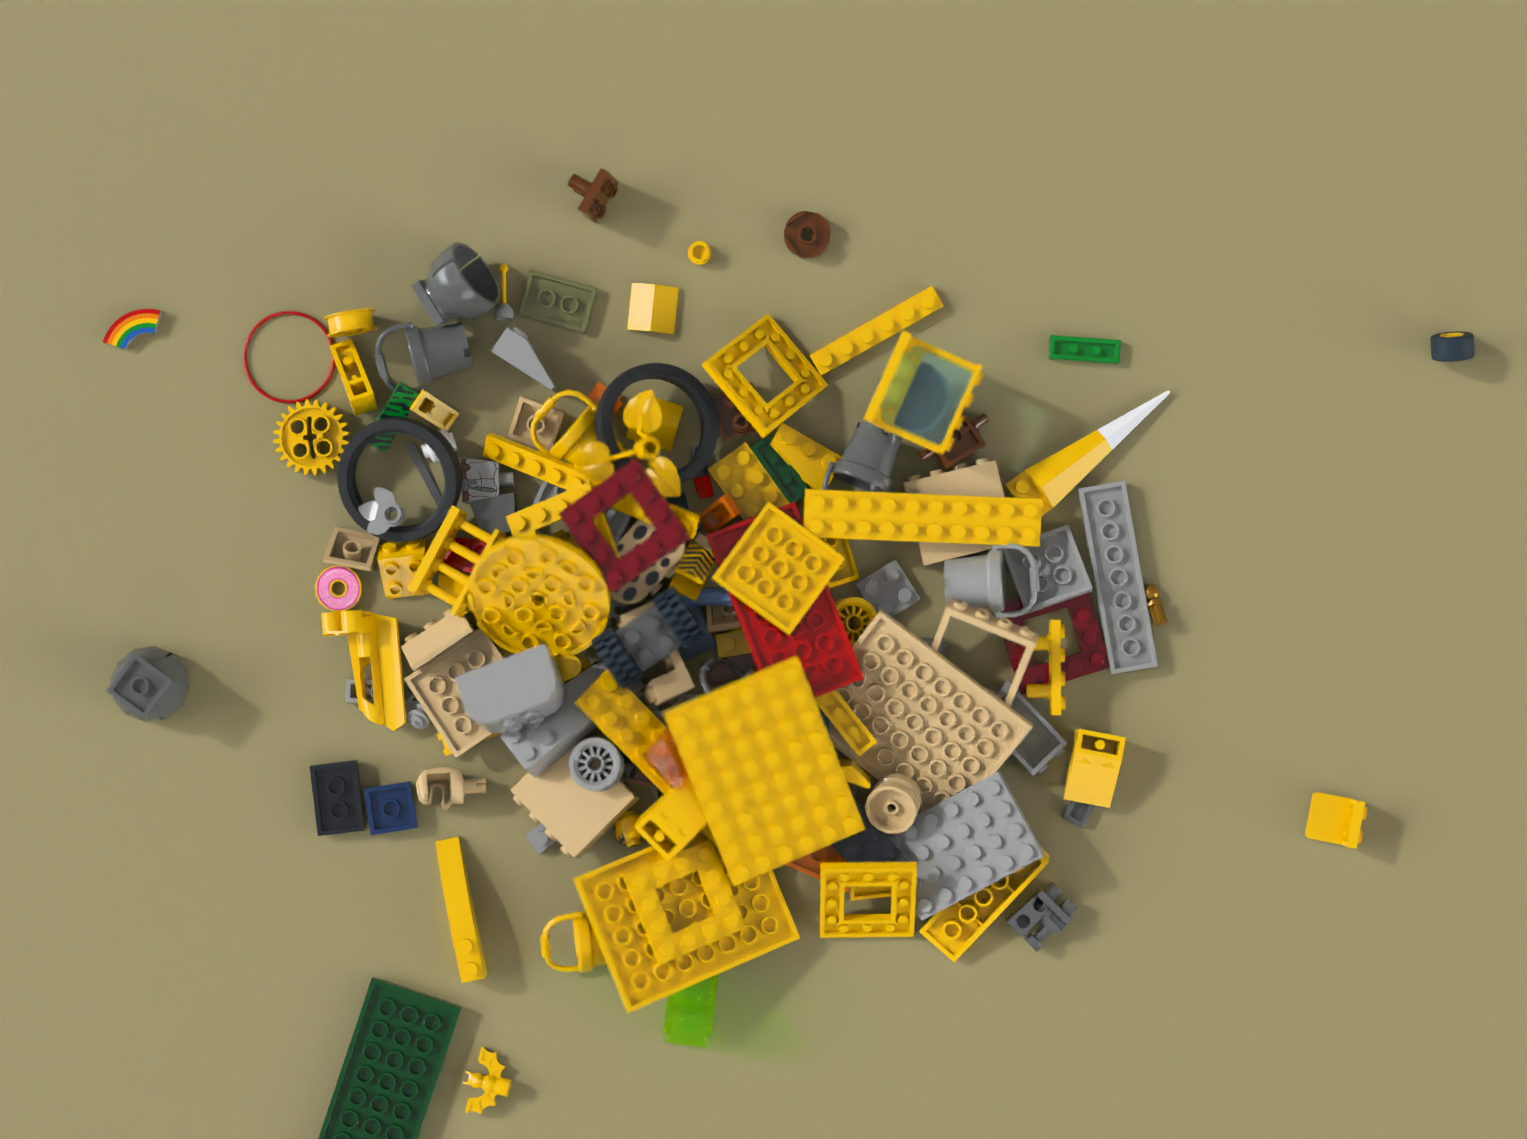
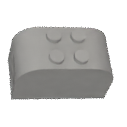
[455,644,566,733]

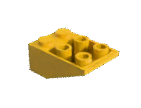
[1063,729,1126,808]
[634,773,707,861]

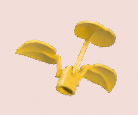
[574,390,681,497]

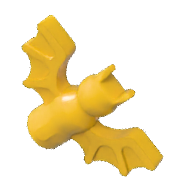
[463,1047,512,1114]

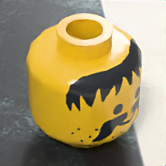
[613,811,643,847]

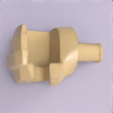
[416,766,486,811]

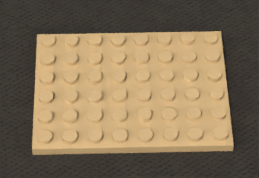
[816,609,1033,813]

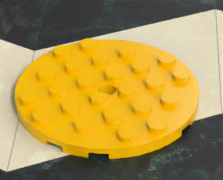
[467,535,611,660]

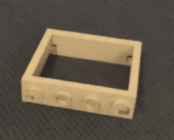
[931,599,1039,707]

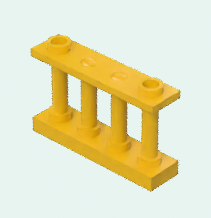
[407,505,507,618]

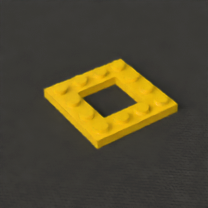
[702,313,828,438]
[506,482,620,602]
[622,839,747,965]
[820,862,917,938]

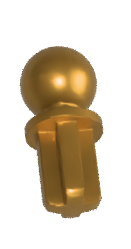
[1144,584,1167,626]

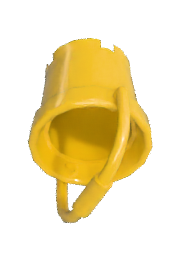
[530,390,627,465]
[540,911,607,973]

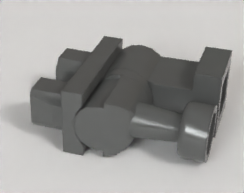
[1005,882,1077,952]

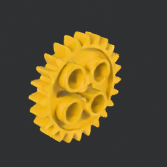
[273,399,351,476]

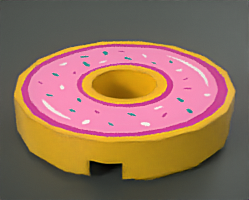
[315,565,363,612]

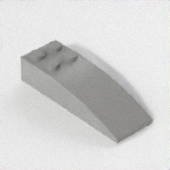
[500,661,645,778]

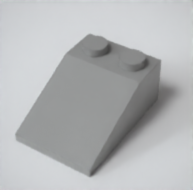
[492,327,558,393]

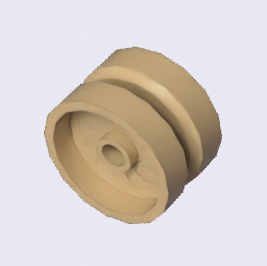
[865,773,923,834]

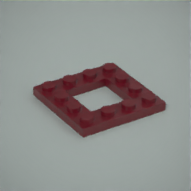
[558,458,692,593]
[995,593,1110,695]

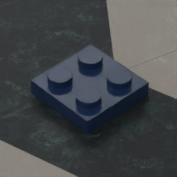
[364,781,418,835]

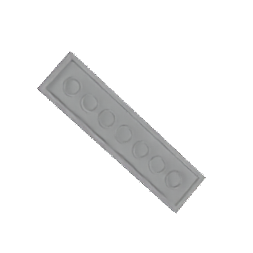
[1078,480,1158,674]

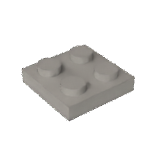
[855,559,920,617]

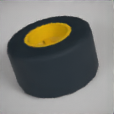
[1430,331,1475,362]

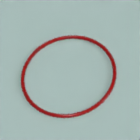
[243,311,335,404]

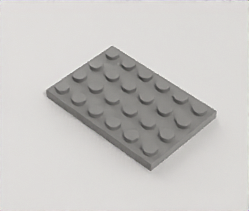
[885,771,1045,921]

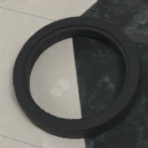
[595,363,719,484]
[337,417,462,542]

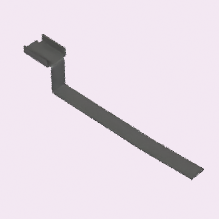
[406,442,461,539]

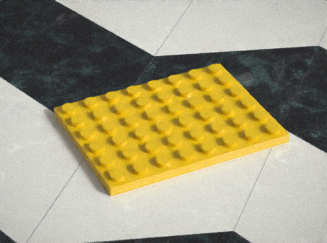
[663,656,865,886]
[573,831,800,1013]

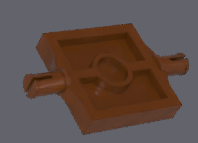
[918,407,989,470]

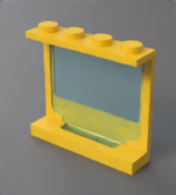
[863,330,984,455]

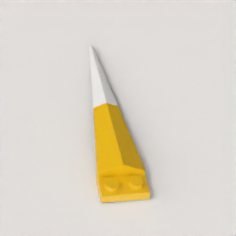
[1004,391,1170,516]

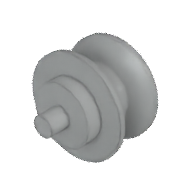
[407,703,431,729]

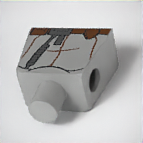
[460,458,515,503]

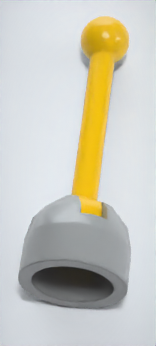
[495,264,514,321]

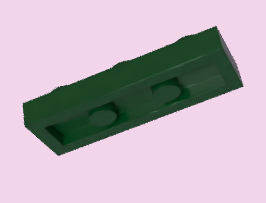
[750,434,808,503]

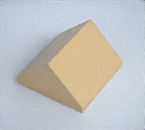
[323,527,381,571]

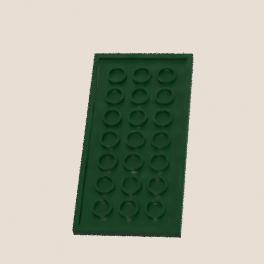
[318,977,462,1139]

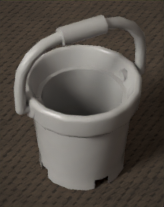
[944,543,1040,618]

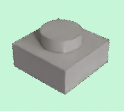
[525,823,557,854]

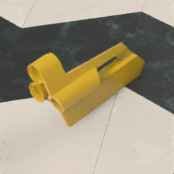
[321,610,406,731]

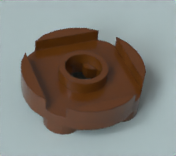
[784,211,830,259]

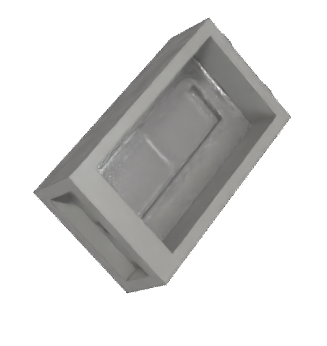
[995,680,1067,775]

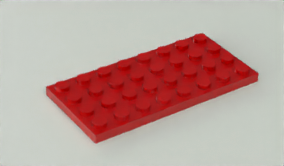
[706,502,864,698]

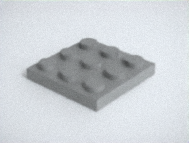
[1001,525,1093,614]

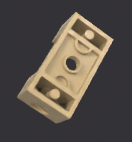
[613,601,695,708]

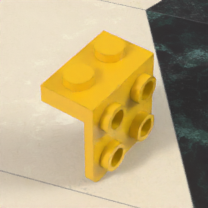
[377,539,430,599]
[1305,792,1367,849]

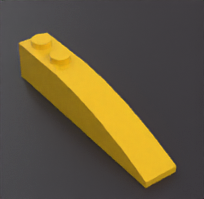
[435,836,488,983]

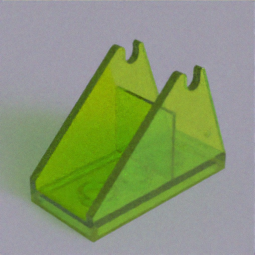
[663,974,718,1048]

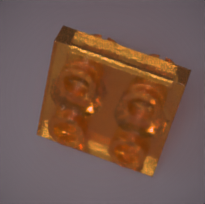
[642,727,688,790]

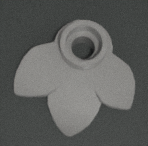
[358,487,405,535]

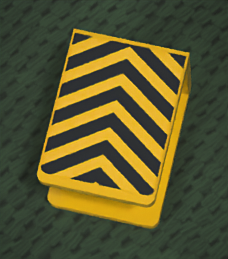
[669,542,715,601]

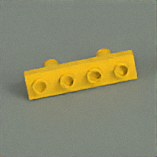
[1026,619,1066,715]

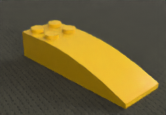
[919,849,1050,962]

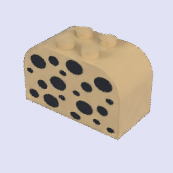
[609,519,686,604]

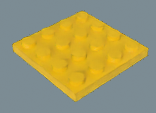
[712,502,845,636]

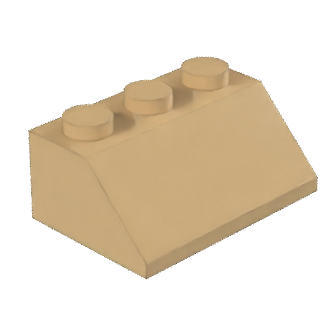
[401,607,478,671]

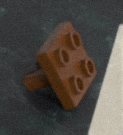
[568,168,619,224]
[711,382,756,442]

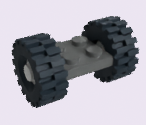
[591,586,706,690]

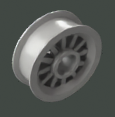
[569,738,624,792]

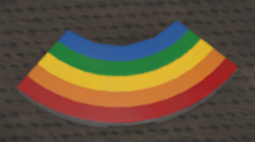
[103,309,163,350]

